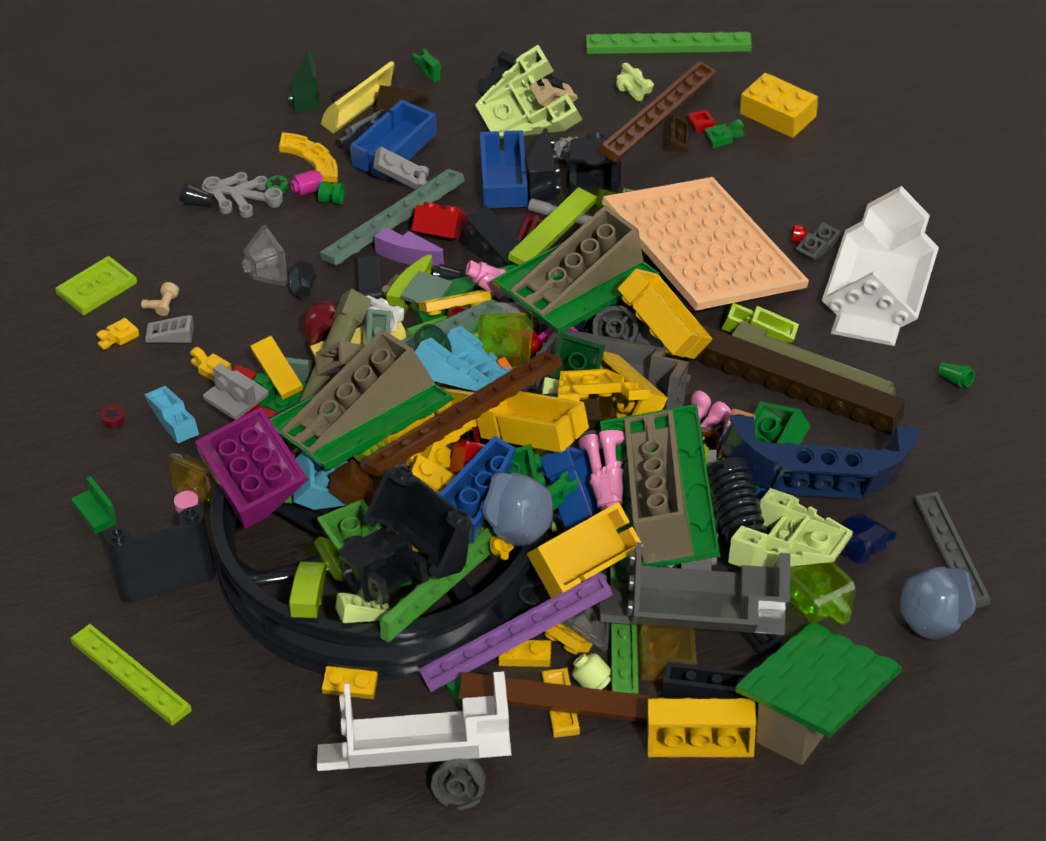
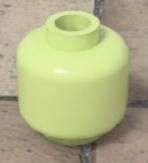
[572,653,611,690]

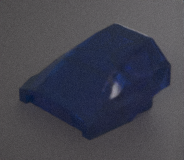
[840,514,896,564]

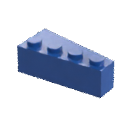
[439,435,515,544]

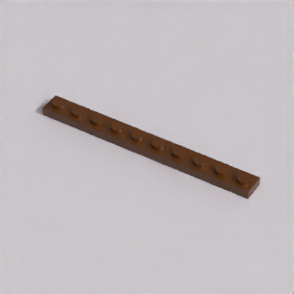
[599,60,717,163]
[360,351,562,477]

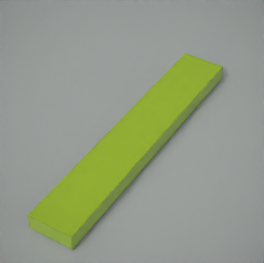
[508,187,597,265]
[70,624,192,726]

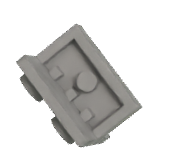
[203,363,269,420]

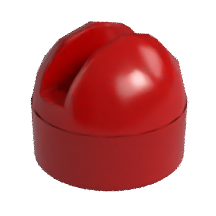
[790,224,807,243]

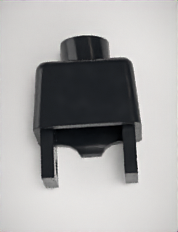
[567,132,621,195]
[339,528,429,605]

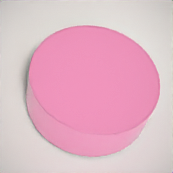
[174,491,199,513]

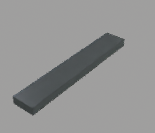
[914,492,991,608]

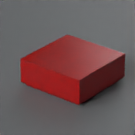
[687,109,715,133]

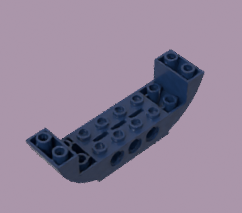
[719,414,921,500]

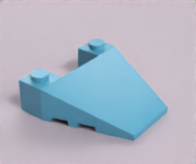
[415,325,523,391]

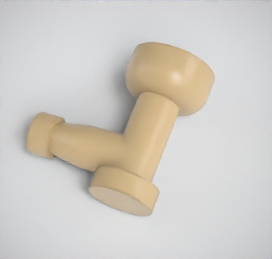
[141,282,179,316]

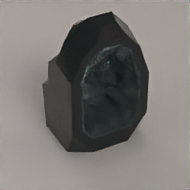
[287,261,316,299]

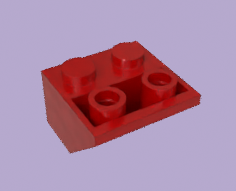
[411,202,469,240]

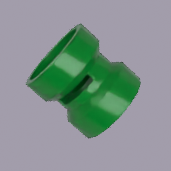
[318,181,344,205]

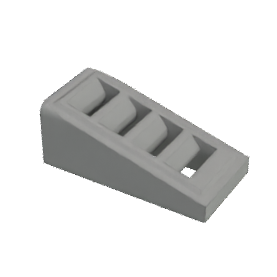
[145,315,194,343]

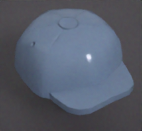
[483,473,553,546]
[899,567,976,640]

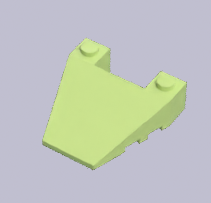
[475,45,583,138]
[728,488,853,568]

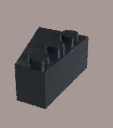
[458,205,520,268]

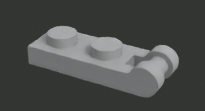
[373,147,429,189]

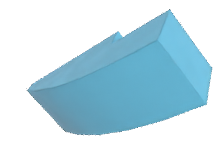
[144,386,199,443]

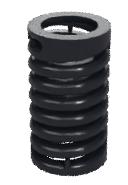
[707,457,768,548]

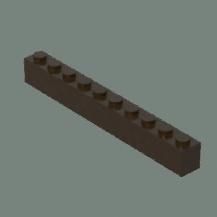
[686,324,905,434]

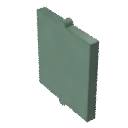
[401,271,453,306]

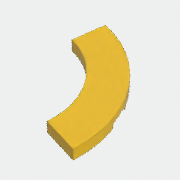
[279,133,338,182]

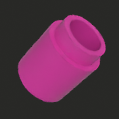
[290,170,323,196]

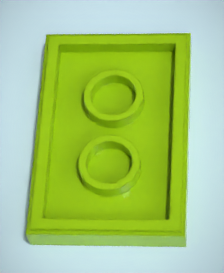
[55,256,137,316]

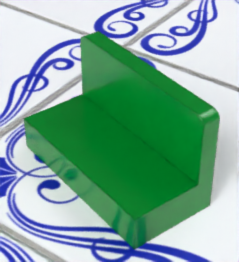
[71,476,117,534]

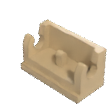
[530,78,578,106]

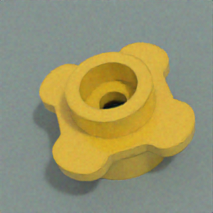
[490,535,514,560]

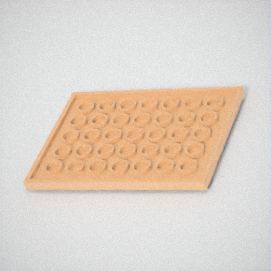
[602,177,809,310]

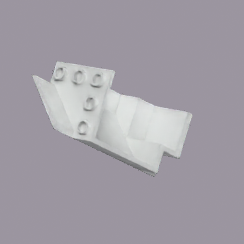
[822,186,939,346]
[317,672,511,771]

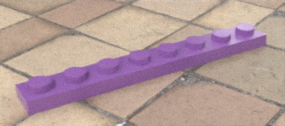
[419,573,613,692]

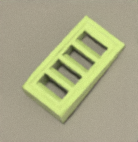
[336,593,390,623]

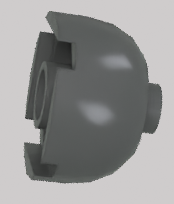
[593,305,639,342]
[431,758,486,810]

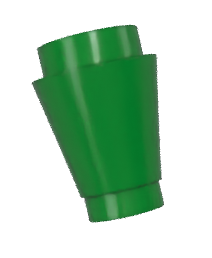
[938,362,975,388]

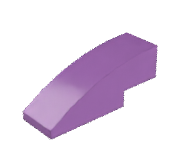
[374,227,444,266]

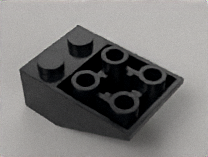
[527,128,560,204]

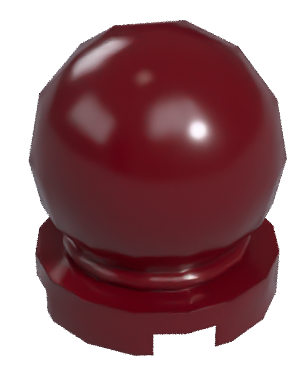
[302,301,338,346]

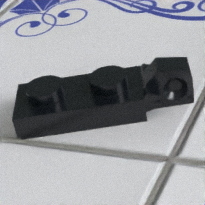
[335,109,386,148]

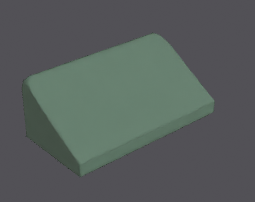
[363,309,391,345]

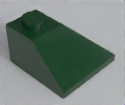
[288,51,320,113]
[546,333,605,380]

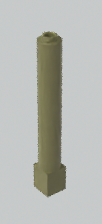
[299,288,371,402]
[731,321,896,395]

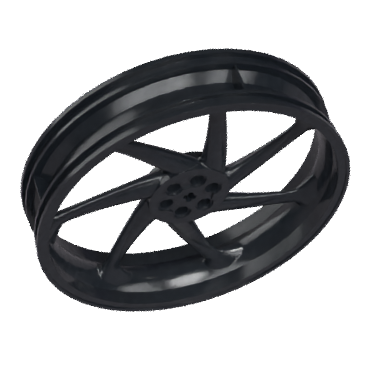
[210,398,548,681]

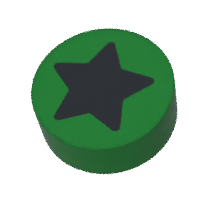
[266,175,288,194]

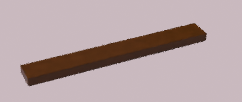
[459,672,670,723]

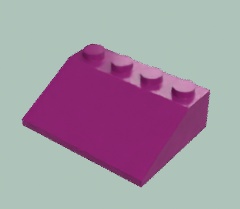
[195,407,308,529]

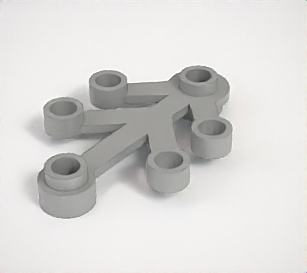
[202,172,283,218]

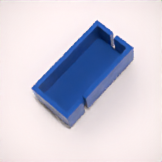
[350,100,437,181]
[480,130,528,208]
[541,446,601,531]

